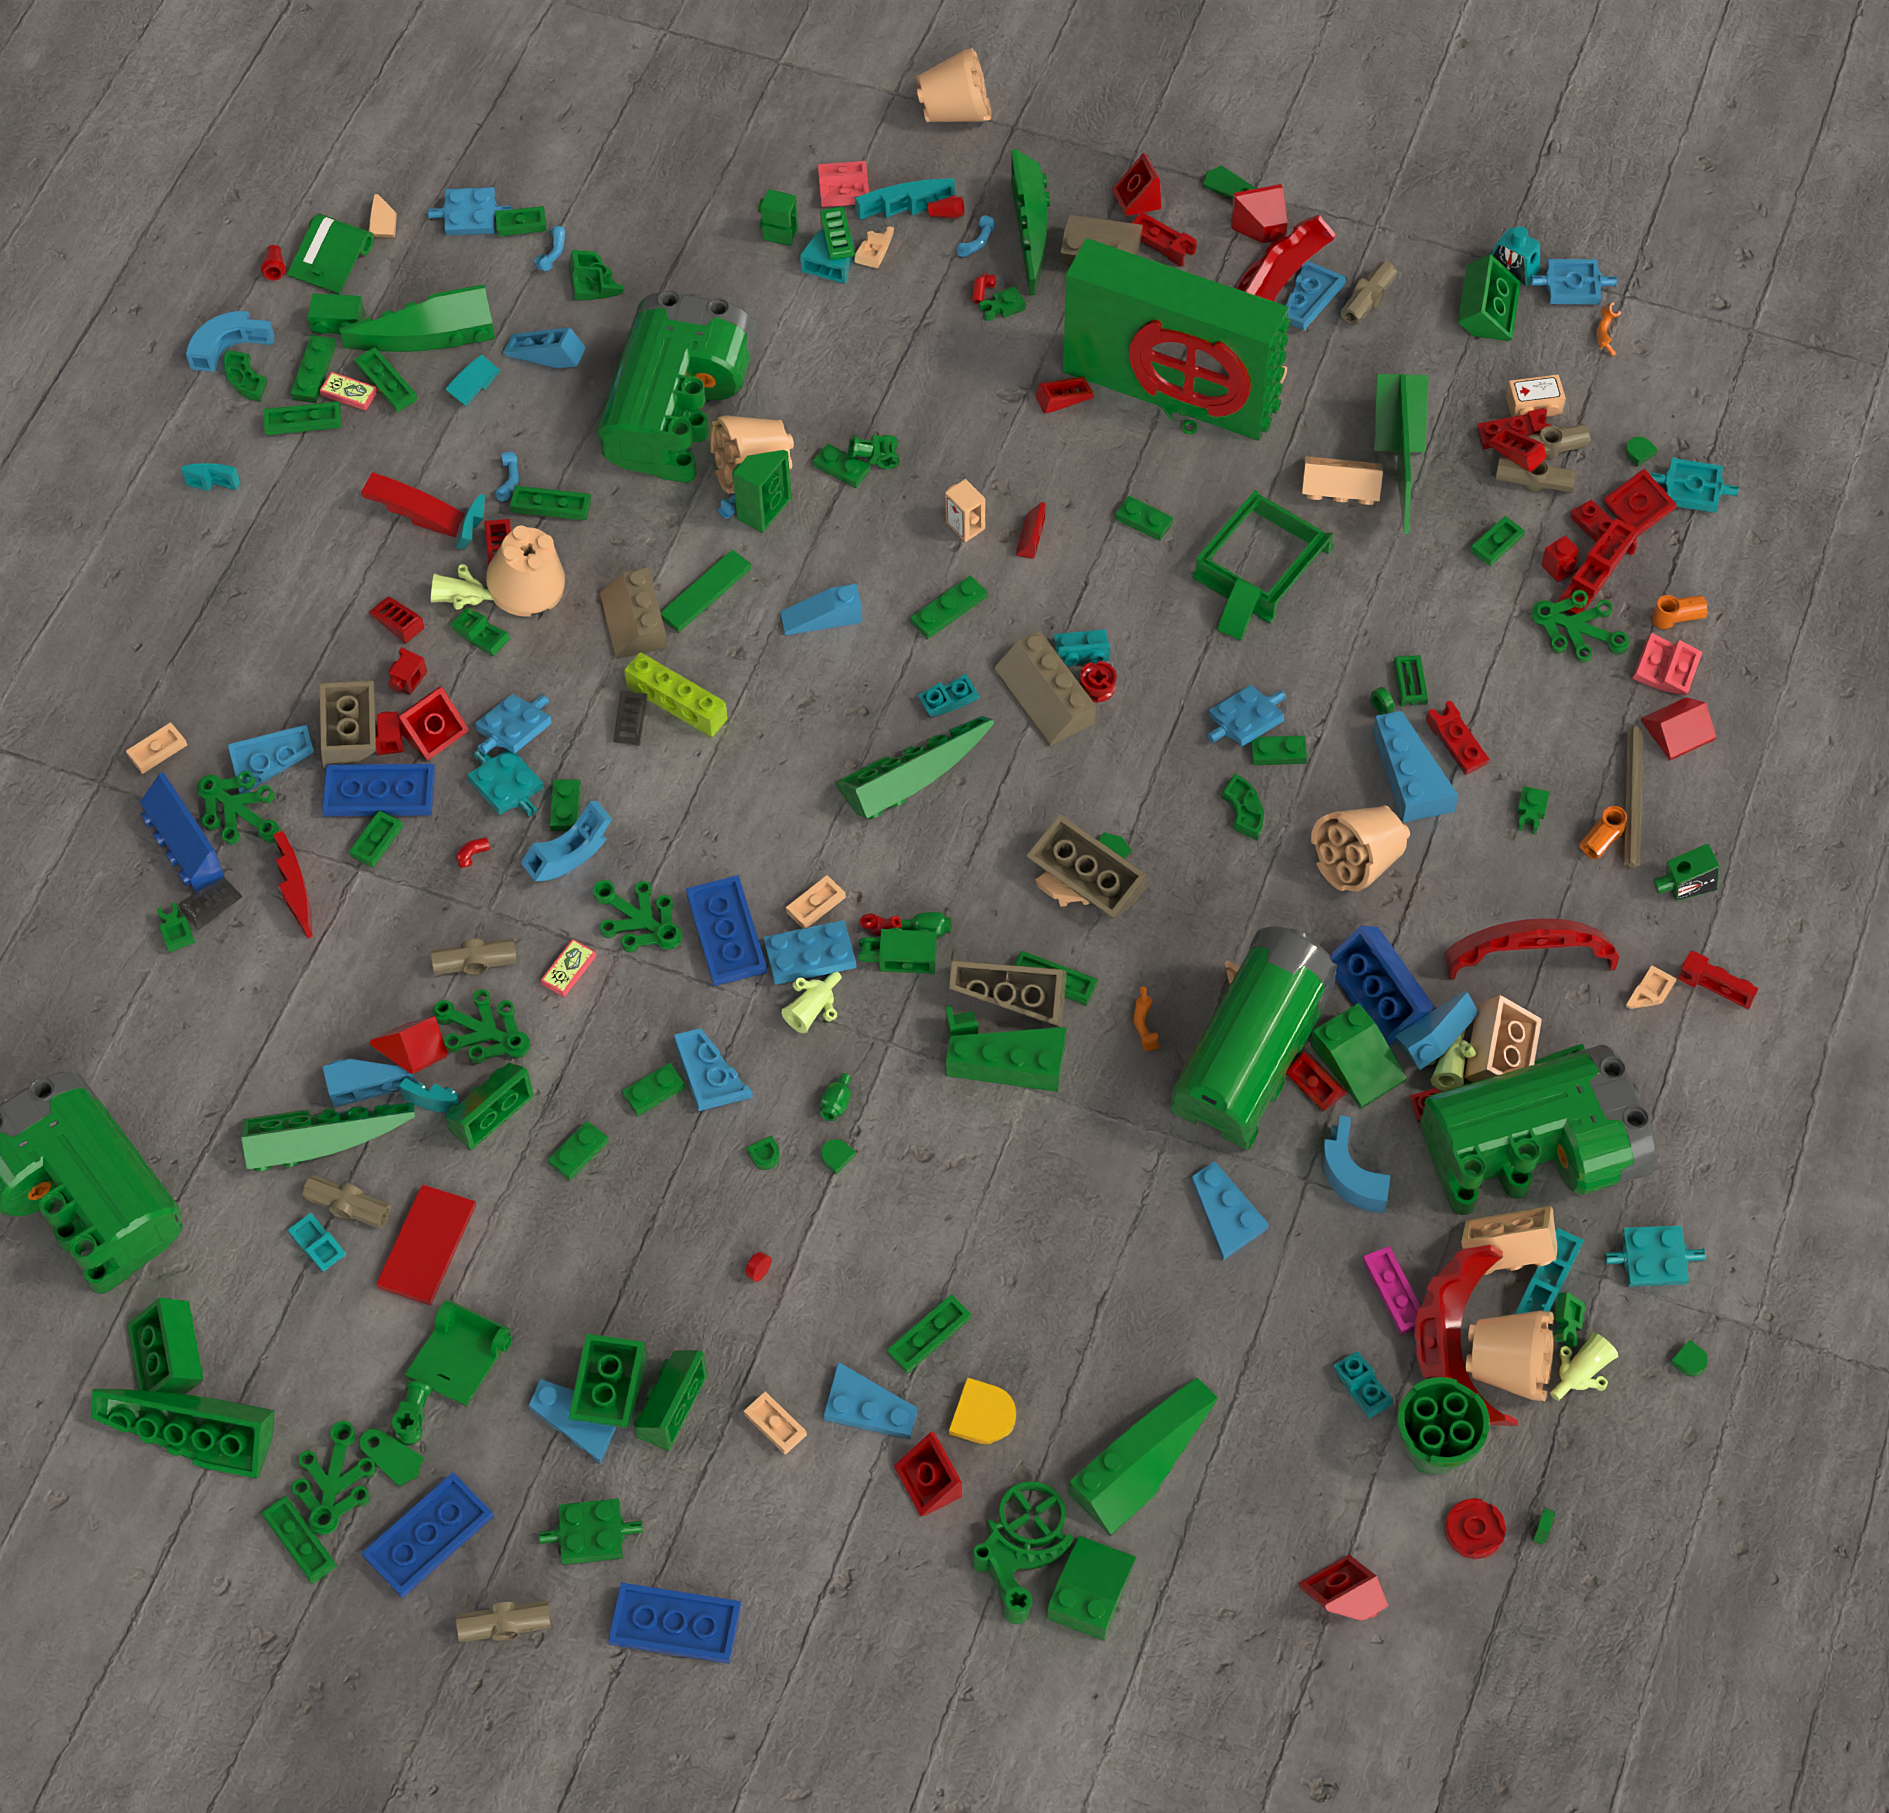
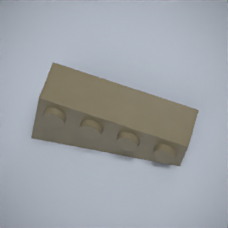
[949,961,1067,1027]

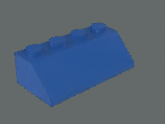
[140,772,225,893]
[1330,926,1436,1046]

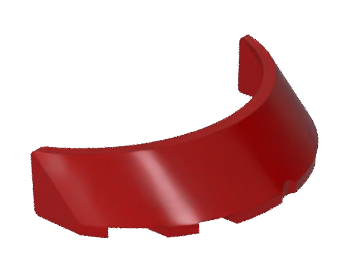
[1235,215,1336,302]
[1445,918,1619,980]
[1415,1245,1518,1426]

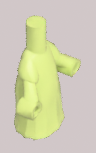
[431,564,495,609]
[781,972,842,1033]
[1427,1030,1476,1091]
[1550,1332,1618,1401]

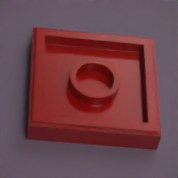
[1603,469,1677,538]

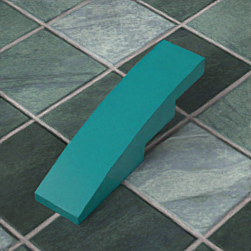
[855,178,955,220]
[1515,1228,1584,1314]

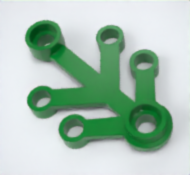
[1531,590,1630,663]
[197,771,282,845]
[593,880,683,953]
[432,989,530,1064]
[292,1421,377,1535]

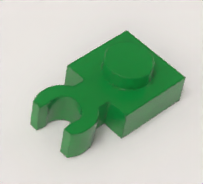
[979,286,1026,321]
[1517,786,1550,834]
[157,902,196,953]
[1554,1291,1586,1348]

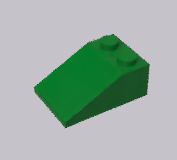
[1311,1003,1407,1109]
[569,1334,648,1428]
[1047,1536,1136,1641]

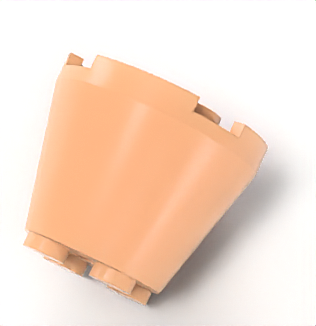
[916,48,991,123]
[710,416,794,494]
[486,525,565,616]
[1311,805,1410,892]
[1466,1311,1554,1401]

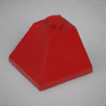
[1231,184,1288,243]
[1298,1554,1388,1621]

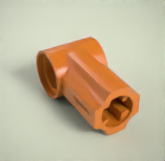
[1651,595,1708,630]
[1579,806,1627,860]

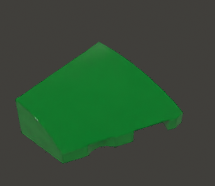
[568,250,624,300]

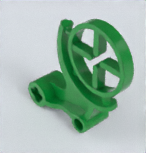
[971,1481,1074,1624]

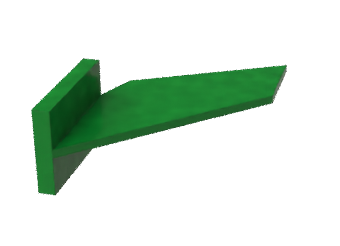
[1373,374,1429,534]

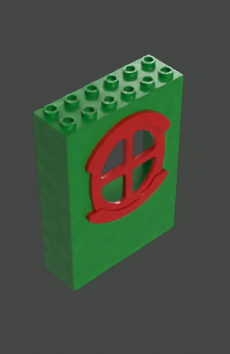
[1063,238,1291,441]

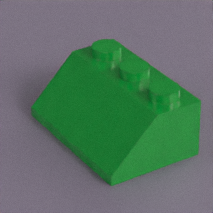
[1458,254,1521,341]
[732,449,792,533]
[445,1062,534,1151]
[127,1297,203,1394]
[633,1350,708,1452]

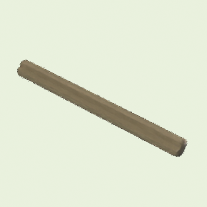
[1624,726,1643,869]

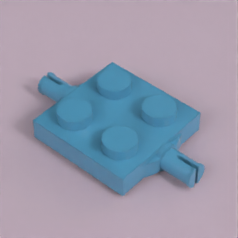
[428,187,512,235]
[1531,259,1617,305]
[1207,684,1286,747]
[475,694,552,755]

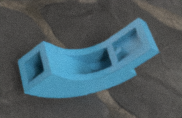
[186,311,275,372]
[521,801,613,882]
[1322,1115,1390,1213]

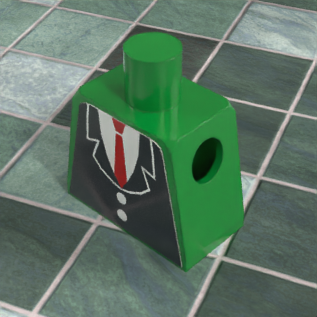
[1653,843,1720,901]

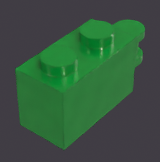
[858,928,937,974]

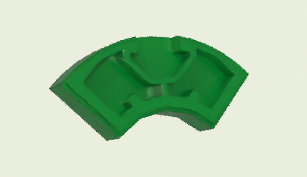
[223,350,268,402]
[1222,773,1264,841]

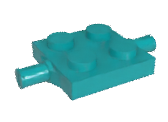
[1651,458,1739,513]
[467,750,543,817]
[1605,1225,1706,1287]

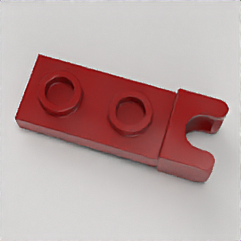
[1132,213,1197,267]
[1477,408,1552,450]
[1570,499,1637,555]
[1426,701,1490,775]
[1678,951,1759,1010]

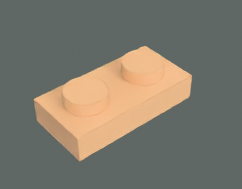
[126,722,187,774]
[786,875,846,928]
[744,1391,807,1455]

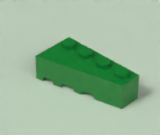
[946,1027,1067,1092]

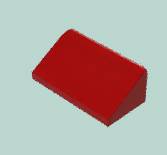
[1016,502,1046,559]
[1286,1052,1347,1111]

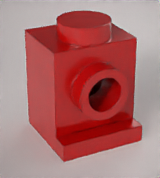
[1541,535,1579,583]
[388,647,427,695]
[375,711,404,756]

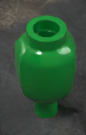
[901,912,952,938]
[819,1073,851,1121]

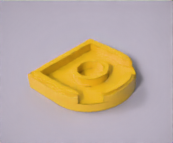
[949,1378,1016,1444]

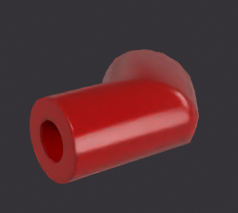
[971,273,996,304]
[455,837,490,868]
[860,913,902,936]

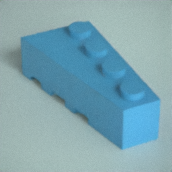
[1373,711,1458,822]

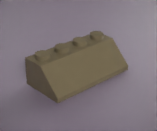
[994,630,1096,746]
[1026,814,1149,919]

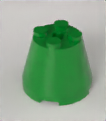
[1397,1377,1490,1475]

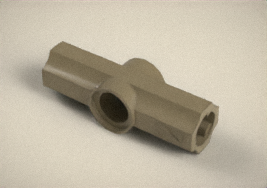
[1340,261,1397,326]
[1514,424,1591,460]
[1495,457,1576,493]
[431,938,517,975]
[302,1175,391,1229]
[456,1600,551,1643]

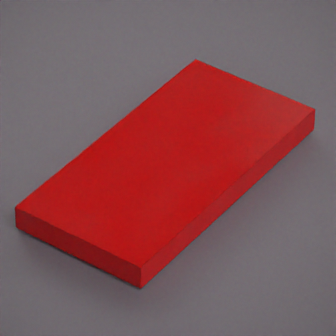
[376,1184,476,1306]

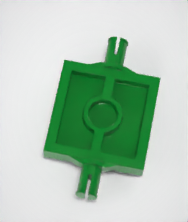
[539,1498,643,1565]

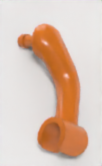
[1596,302,1621,357]
[1133,986,1160,1051]

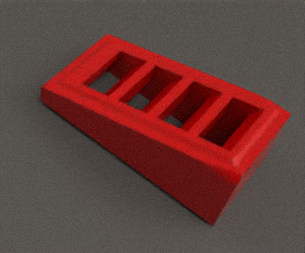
[1036,377,1094,413]
[1488,427,1546,472]
[484,519,512,566]
[369,596,425,644]

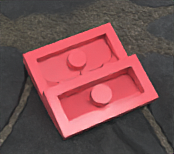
[818,161,869,207]
[1632,633,1702,696]

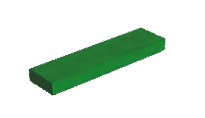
[660,550,751,633]

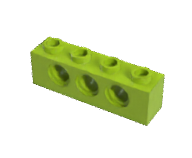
[624,652,728,738]

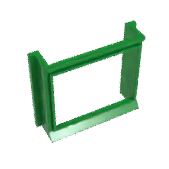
[1192,490,1334,624]

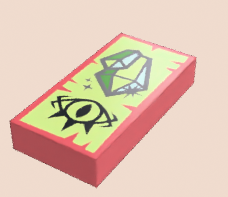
[320,372,377,411]
[541,939,596,998]

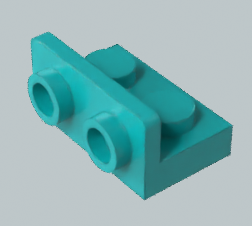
[1054,629,1110,666]

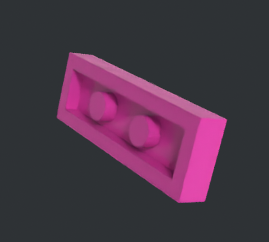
[1362,1246,1421,1336]

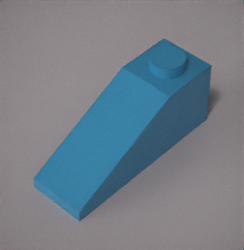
[503,327,586,368]
[780,584,862,635]
[1395,990,1479,1070]
[323,1059,415,1108]

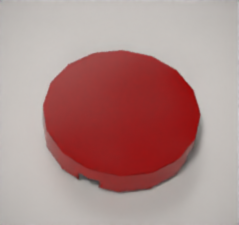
[1444,1498,1506,1559]

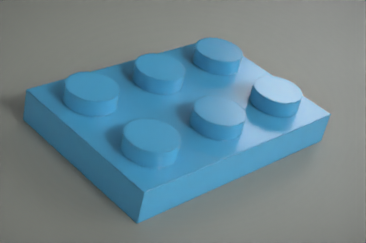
[764,920,856,985]

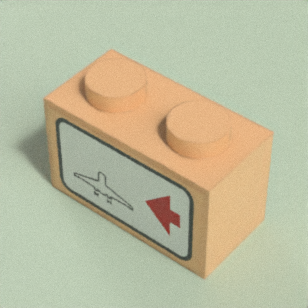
[1506,375,1566,417]
[945,479,985,542]

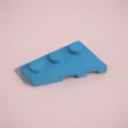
[1286,261,1346,330]
[228,725,314,794]
[673,1028,753,1111]
[1192,1161,1269,1260]
[824,1362,918,1440]
[529,1379,617,1464]

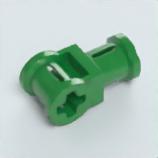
[848,435,900,469]
[392,1381,432,1445]

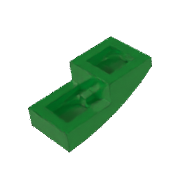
[1217,579,1262,641]
[450,607,510,657]

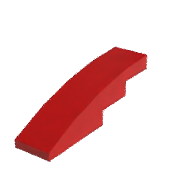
[361,472,465,538]
[1557,518,1638,616]
[273,830,313,939]

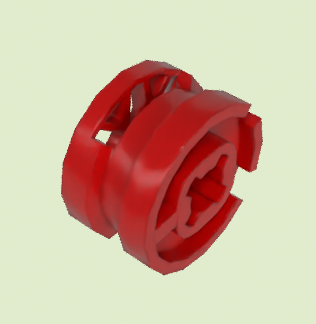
[1079,661,1117,703]

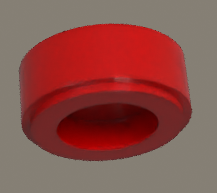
[745,1251,772,1282]

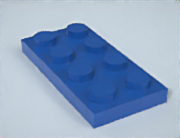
[322,764,436,816]
[686,875,767,986]
[361,1472,494,1599]
[608,1582,742,1664]

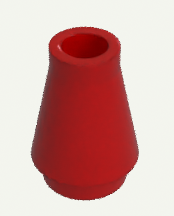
[928,195,965,219]
[261,245,286,281]

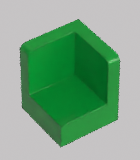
[945,1006,978,1039]

